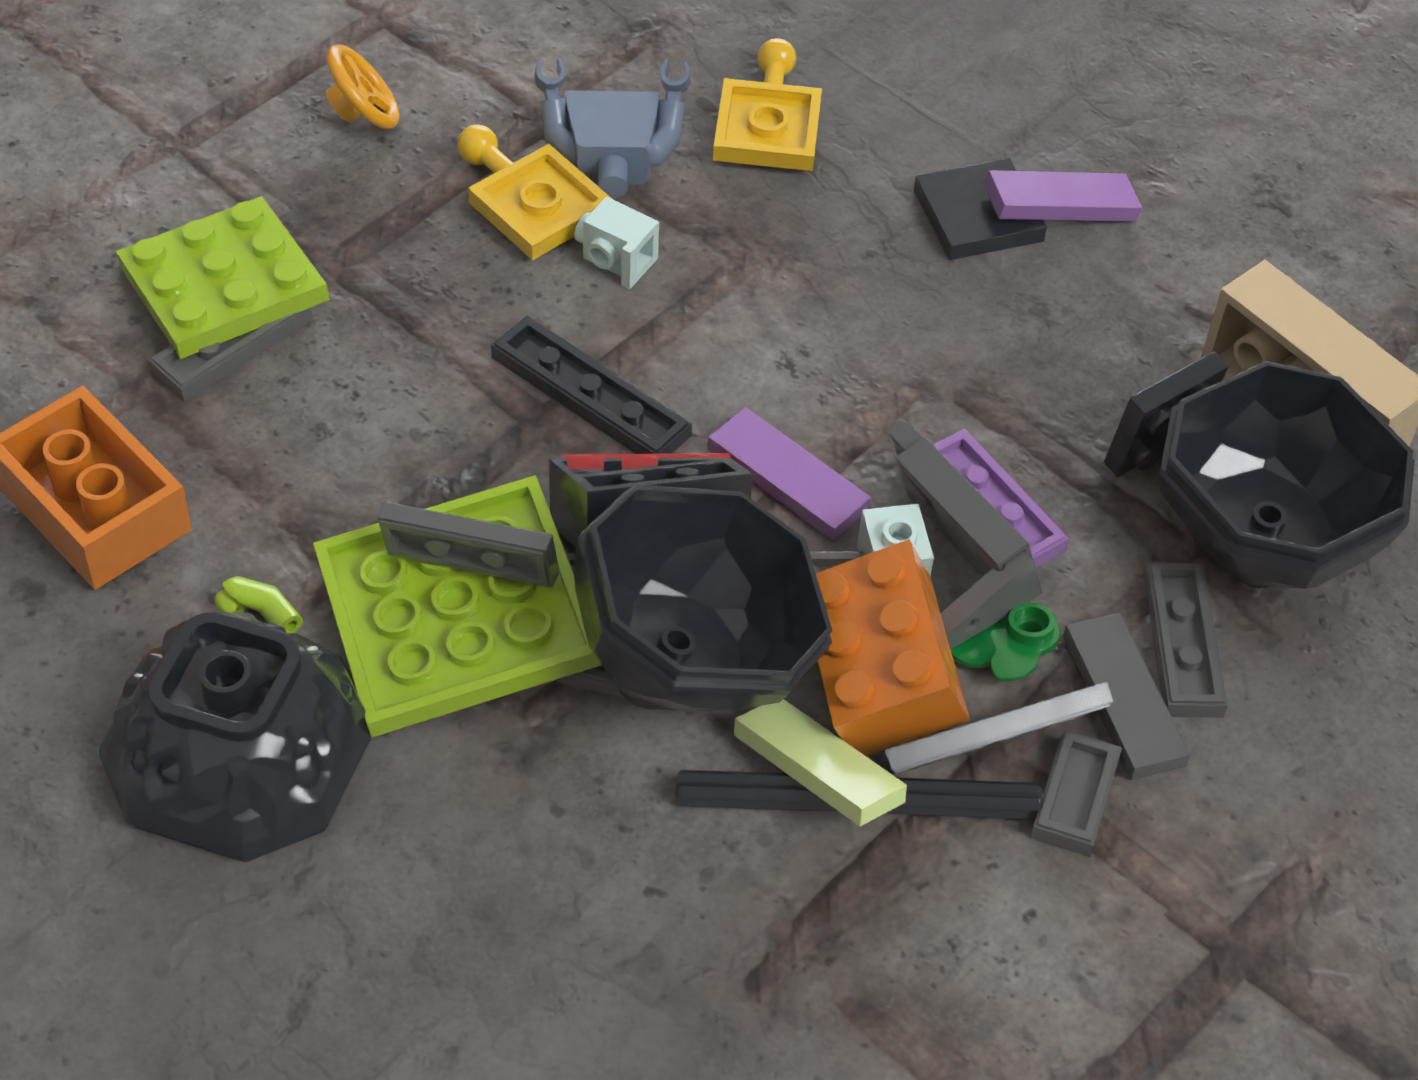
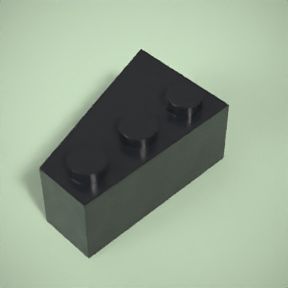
[549,457,752,548]

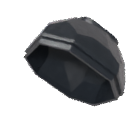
[1159,361,1415,589]
[573,484,833,711]

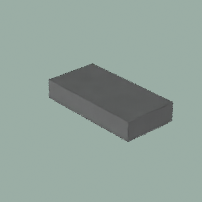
[1030,730,1122,857]

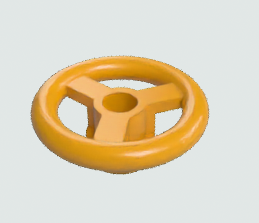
[325,44,400,130]

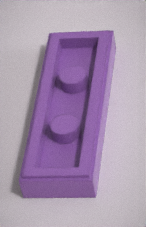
[984,170,1142,221]
[708,407,871,541]
[933,428,1069,567]

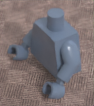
[534,58,691,198]

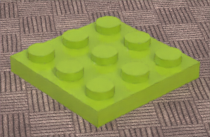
[116,196,330,359]

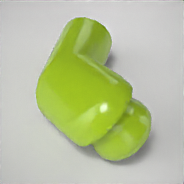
[214,576,303,633]

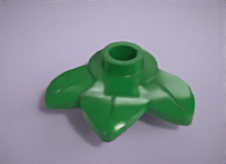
[951,602,1060,682]

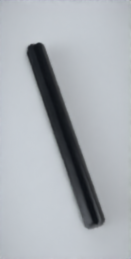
[675,770,1043,819]

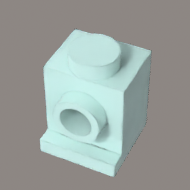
[574,197,659,290]

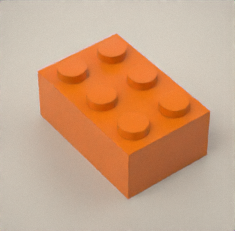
[0,385,192,590]
[816,539,970,757]

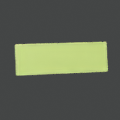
[734,699,907,826]

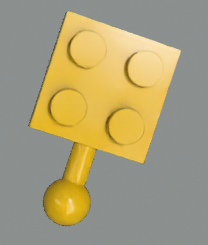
[713,38,822,171]
[457,125,612,261]

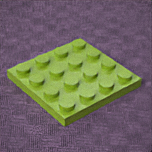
[313,475,602,738]

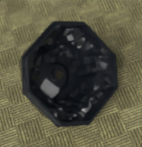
[99,611,371,863]

